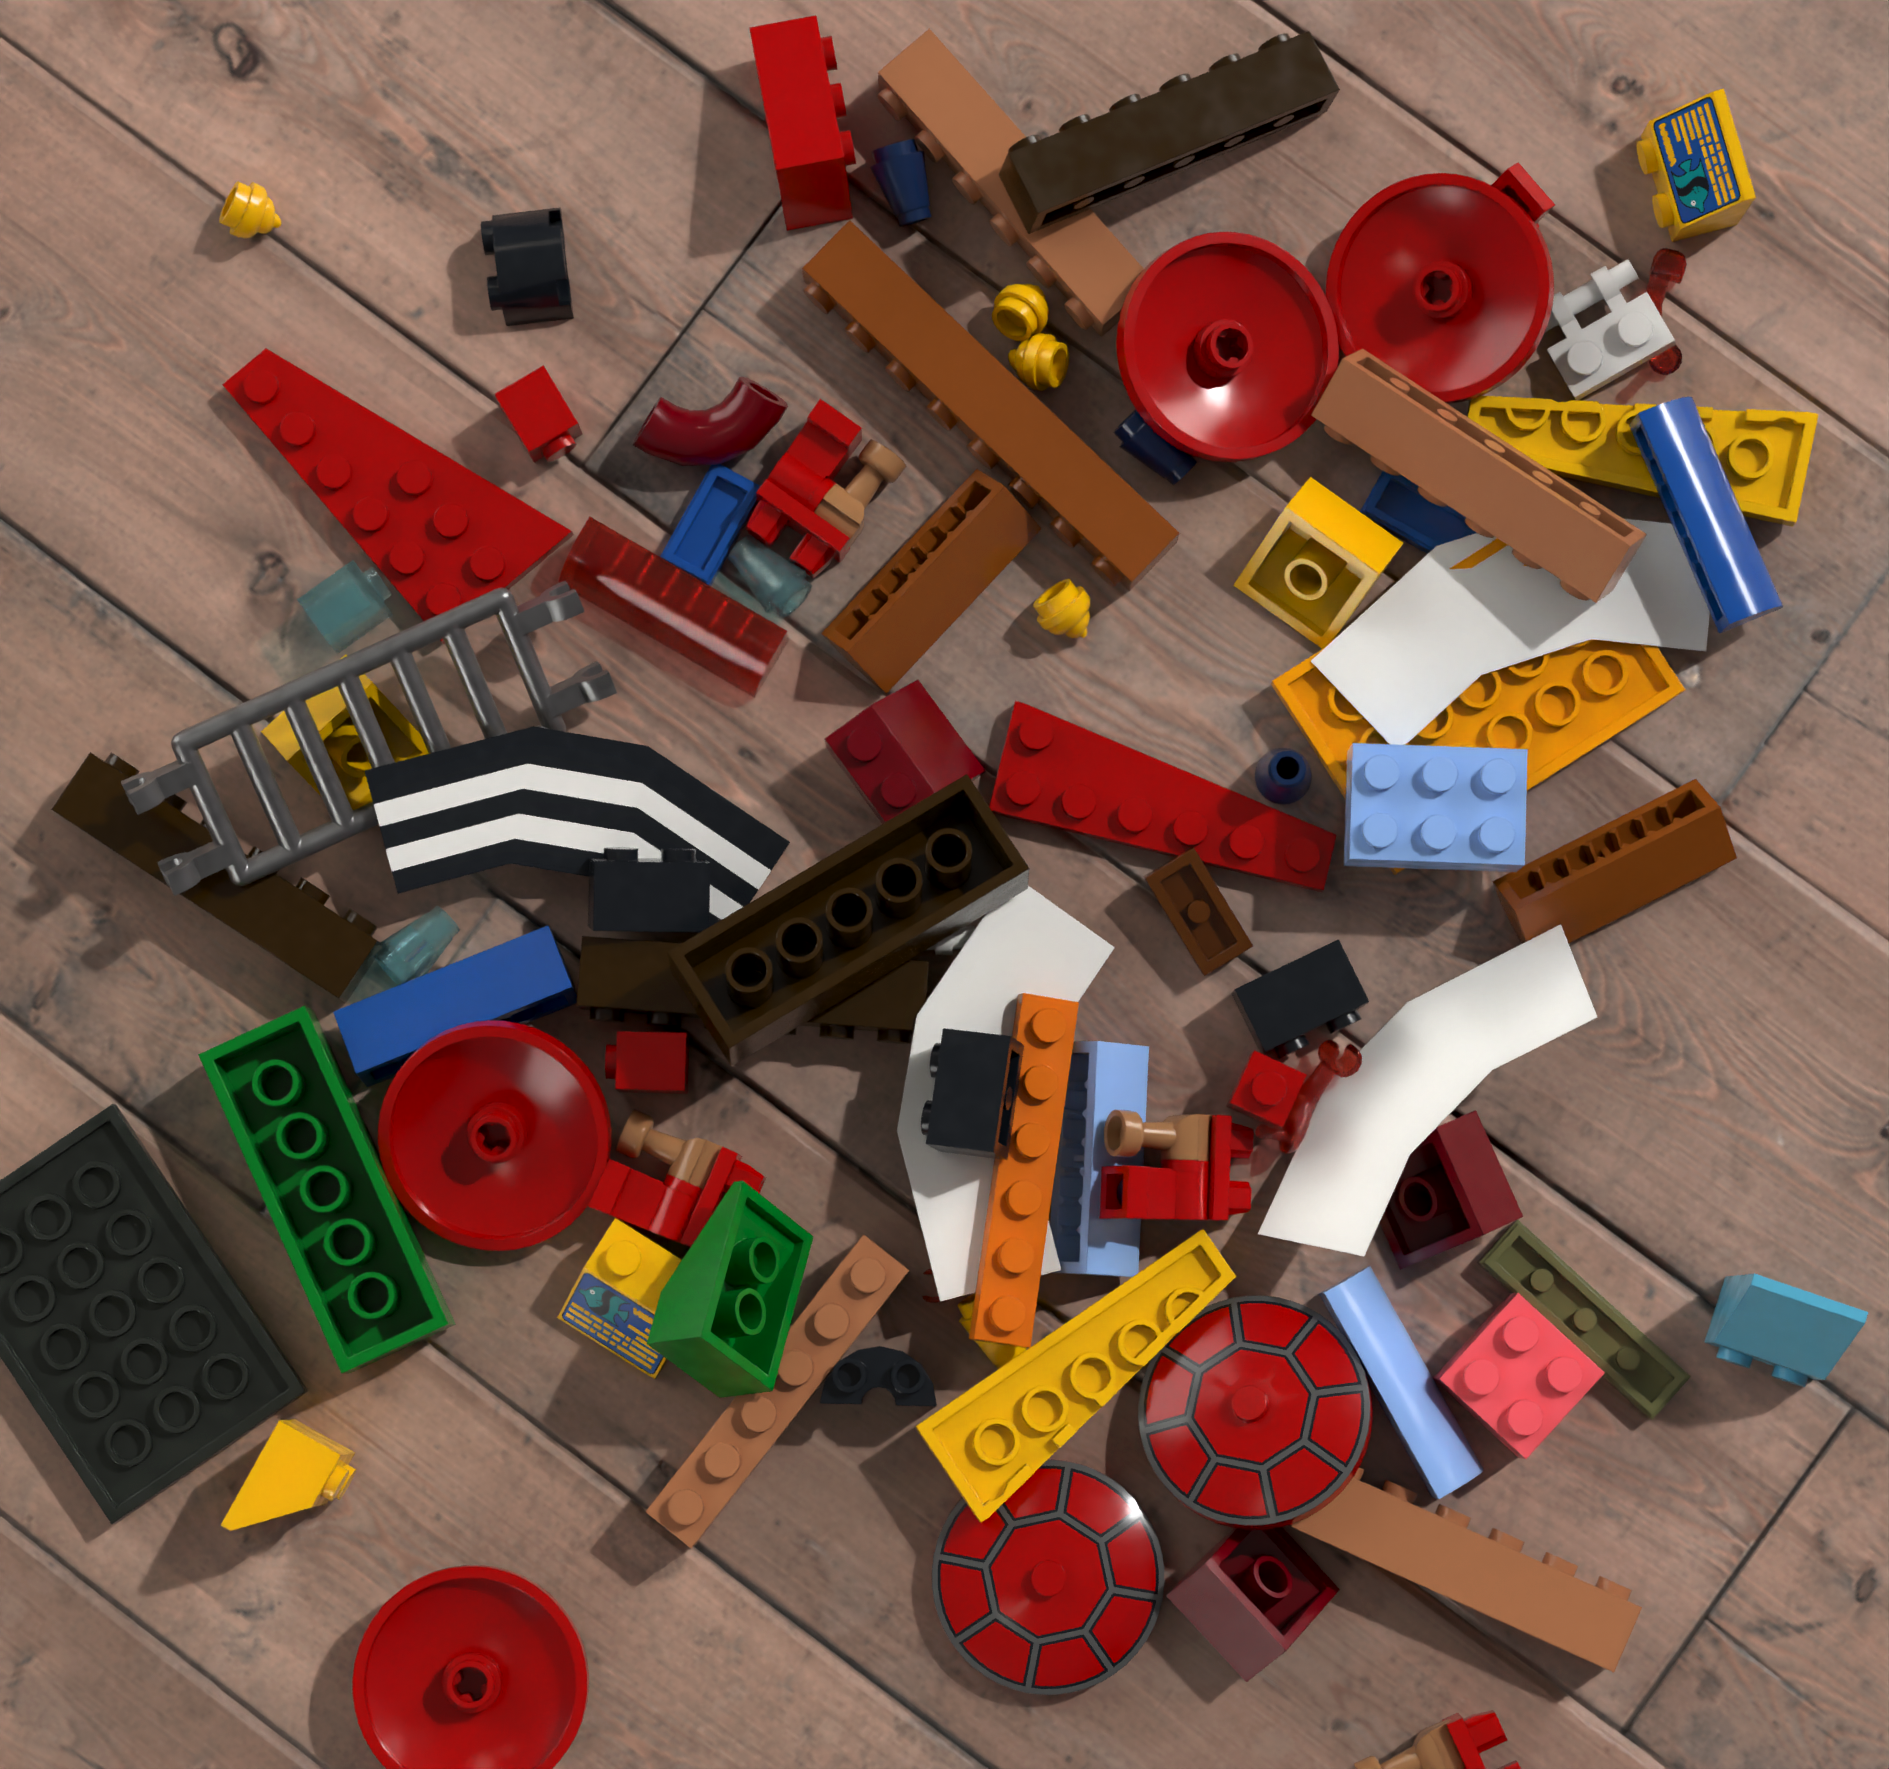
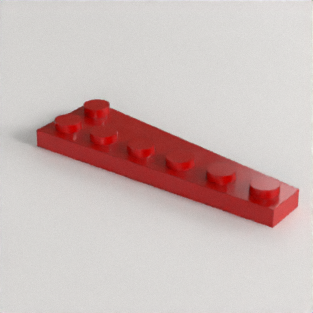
[989,701,1337,892]

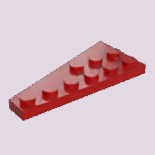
[222,348,574,644]

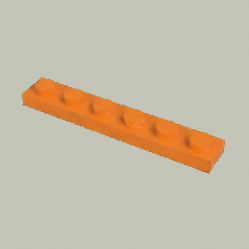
[969,993,1079,1348]

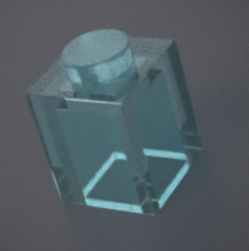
[297,560,393,654]

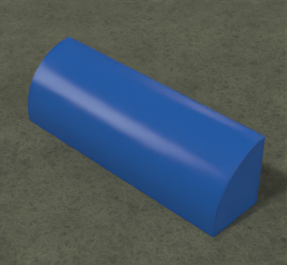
[1629,396,1783,634]
[333,925,577,1087]

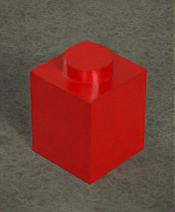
[494,365,582,463]
[605,1031,690,1094]
[1226,1050,1307,1131]

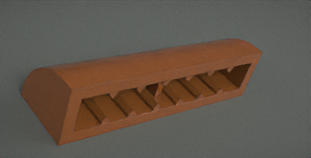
[821,469,1042,694]
[1492,779,1737,944]

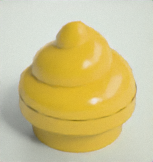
[219,181,281,239]
[992,284,1049,341]
[1008,333,1069,391]
[1033,579,1091,638]

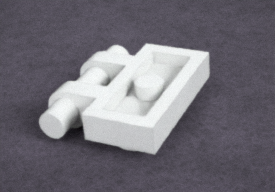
[1545,259,1676,400]

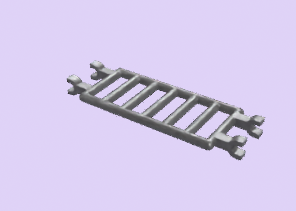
[121,581,617,896]

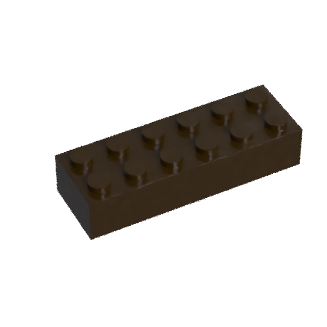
[668,774,1030,1067]

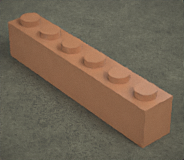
[877,28,1144,337]
[1311,349,1647,603]
[645,1234,910,1548]
[1288,1468,1642,1672]

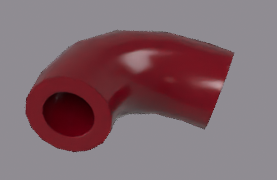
[632,376,788,466]

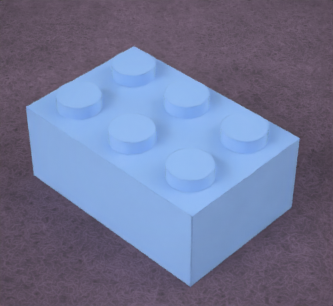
[1344,743,1528,872]

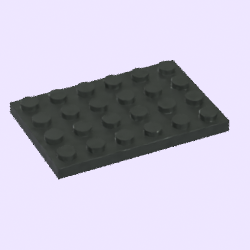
[0,1104,308,1524]

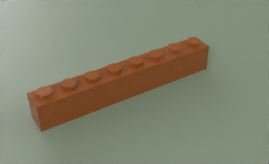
[802,220,1179,591]

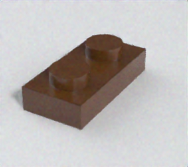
[1143,847,1253,976]

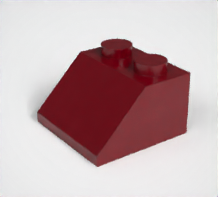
[824,680,986,824]
[1380,1110,1523,1270]
[1166,1527,1340,1682]

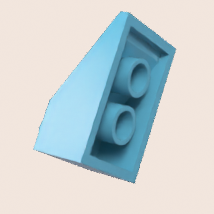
[1704,1273,1868,1387]

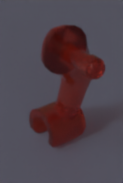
[1645,248,1687,375]
[1255,1039,1362,1154]

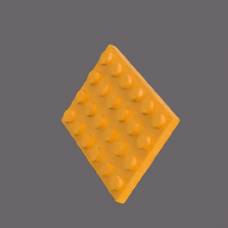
[1271,538,1686,875]

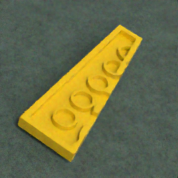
[1466,396,1819,527]
[915,1229,1236,1523]

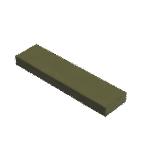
[1477,1220,1691,1420]

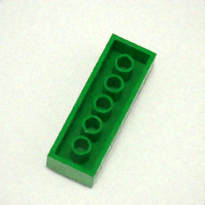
[198,1005,456,1374]

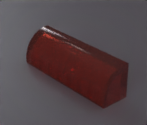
[559,516,789,698]

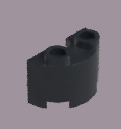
[481,207,574,326]
[820,1346,937,1406]

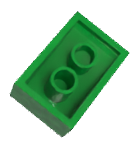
[647,1180,813,1398]

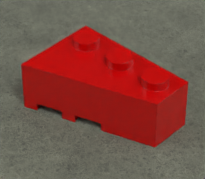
[749,15,856,231]

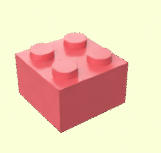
[1433,1293,1605,1459]

